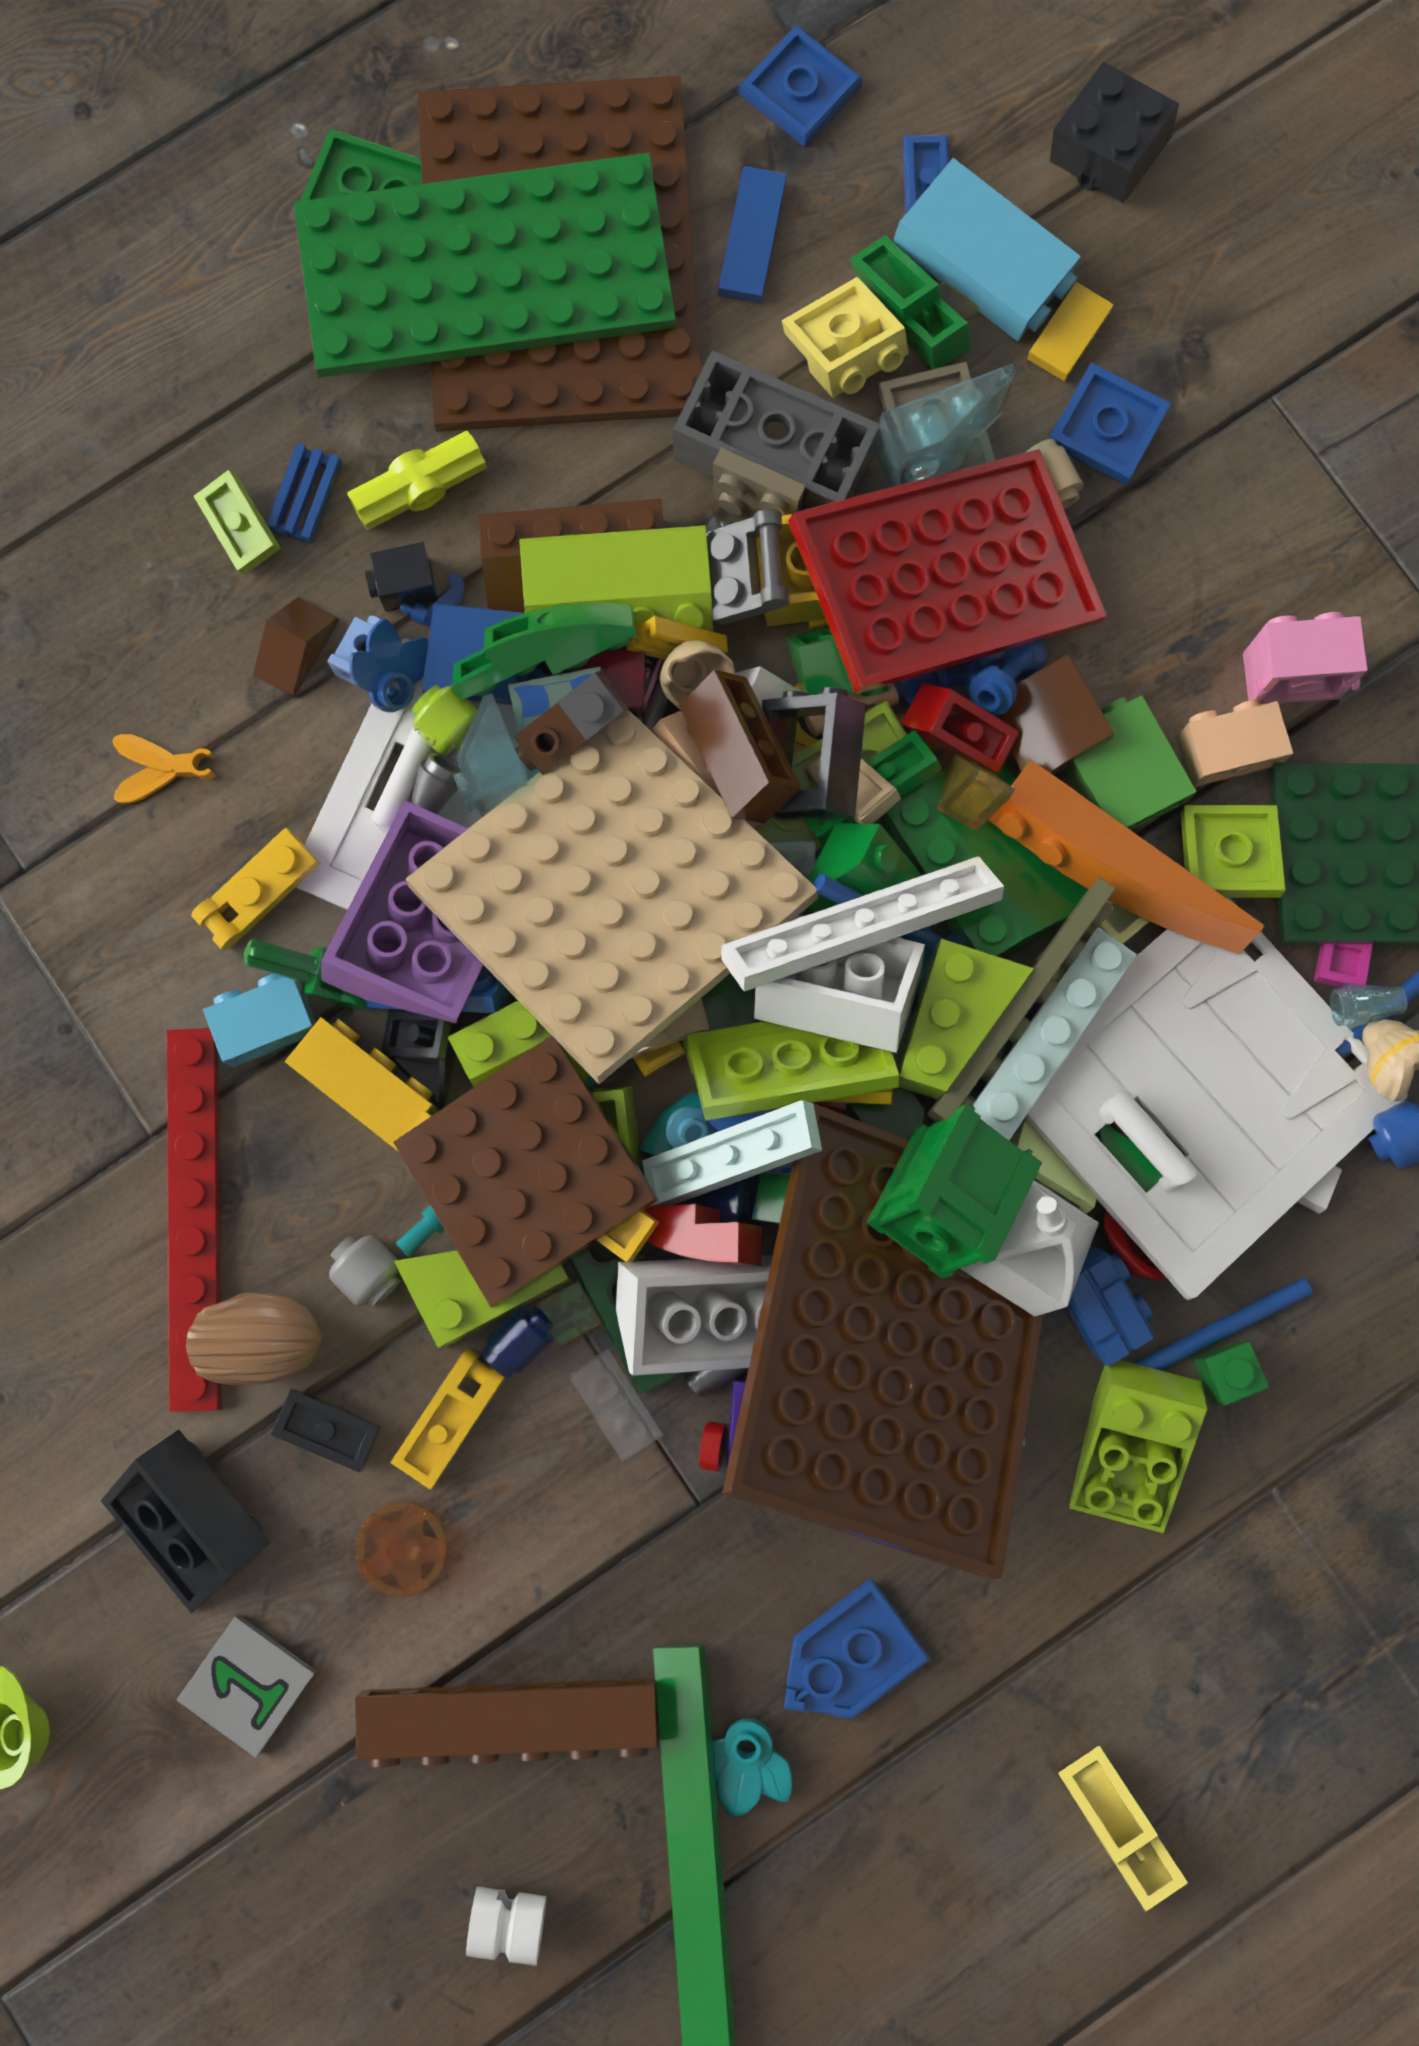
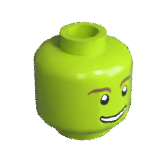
[411,685,481,755]

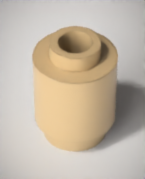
[1025,439,1084,509]

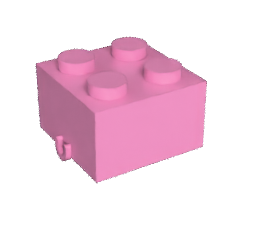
[1243,612,1367,705]

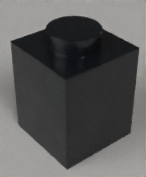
[365,542,438,612]

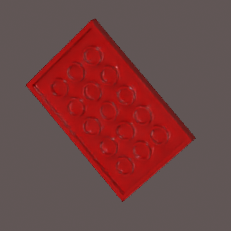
[788,449,1107,694]

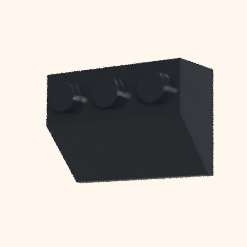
[100,1429,271,1613]

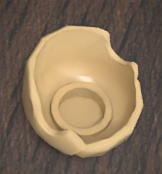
[660,640,735,709]

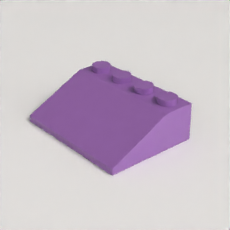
[321,800,484,1023]

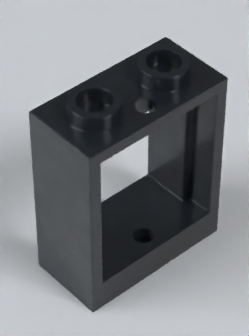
[762,687,866,821]

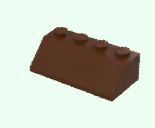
[478,498,664,613]

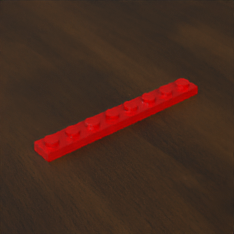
[167,1028,222,1412]

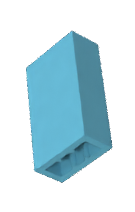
[893,158,1081,342]

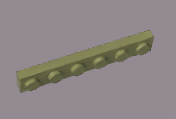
[926,878,1116,1122]

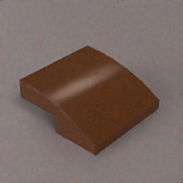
[994,654,1114,775]

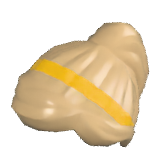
[1362,1019,1419,1102]

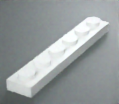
[721,856,1004,991]

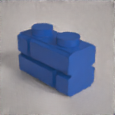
[1066,1246,1155,1366]

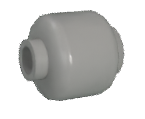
[329,1235,401,1307]

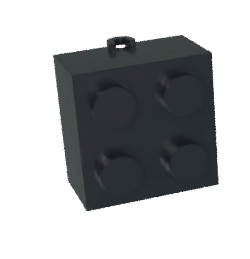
[1050,62,1179,203]

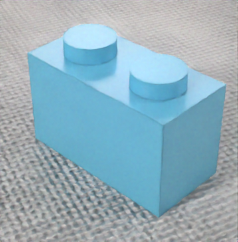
[202,974,316,1068]

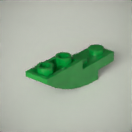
[452,603,637,700]

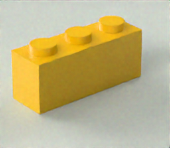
[284,1017,438,1150]

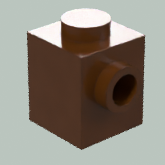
[513,703,589,775]

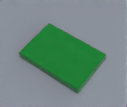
[300,128,422,201]

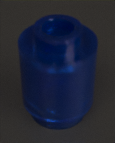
[482,1306,554,1378]

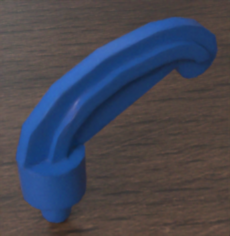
[400,573,465,626]

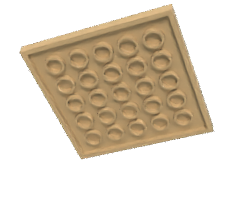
[406,710,818,1084]

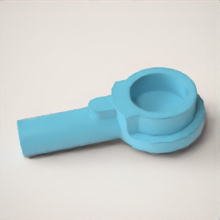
[666,1106,719,1149]

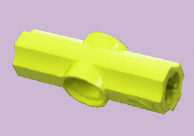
[347,431,487,531]

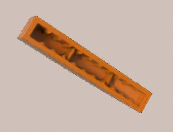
[988,760,1265,954]

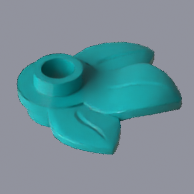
[712,1718,793,1817]

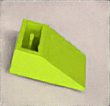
[1069,1360,1207,1533]

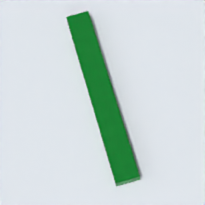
[653,1644,736,2046]

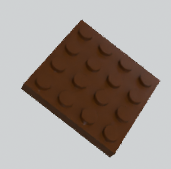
[393,1036,659,1307]

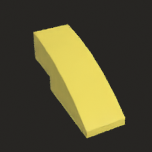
[1058,1746,1188,1912]

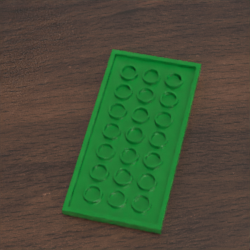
[294,153,676,378]

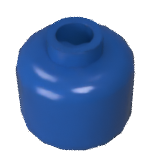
[1368,1099,1419,1170]

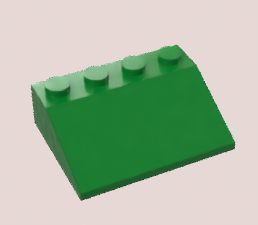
[879,761,1088,959]

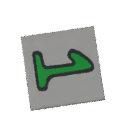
[177,1614,317,1758]

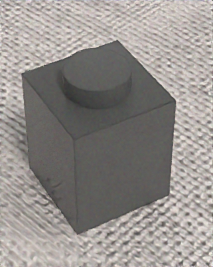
[557,670,629,741]

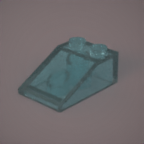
[874,363,1016,488]

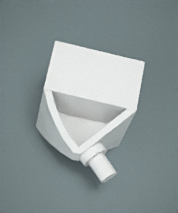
[961,1180,1099,1317]

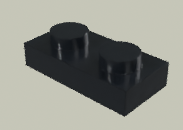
[270,1389,382,1473]

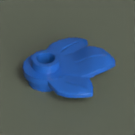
[350,619,428,713]

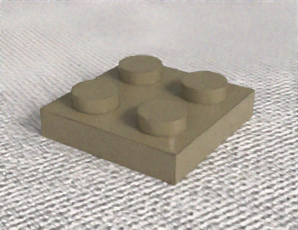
[713,447,806,517]

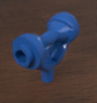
[946,640,1048,715]

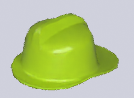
[0,1665,50,1789]

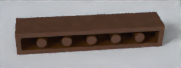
[355,1678,658,1768]

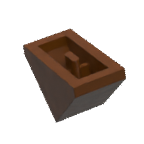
[253,597,339,698]

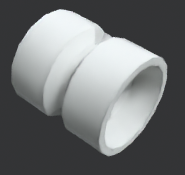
[466,1886,547,1966]

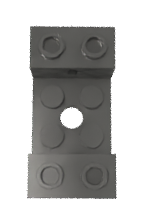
[673,350,880,510]

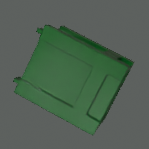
[866,1104,1042,1279]

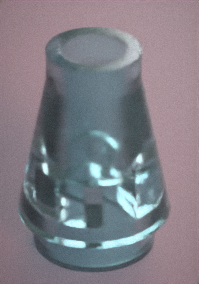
[1330,983,1407,1029]

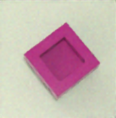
[1314,944,1373,992]

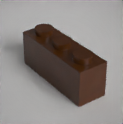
[679,669,801,824]

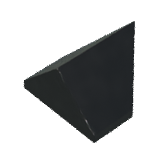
[381,1010,461,1110]

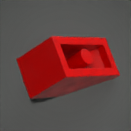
[901,682,1019,773]

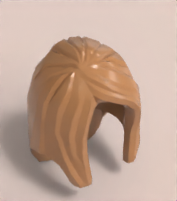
[186,1292,322,1386]

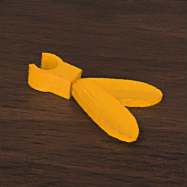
[112,734,216,804]

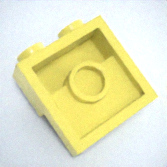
[782,277,909,398]

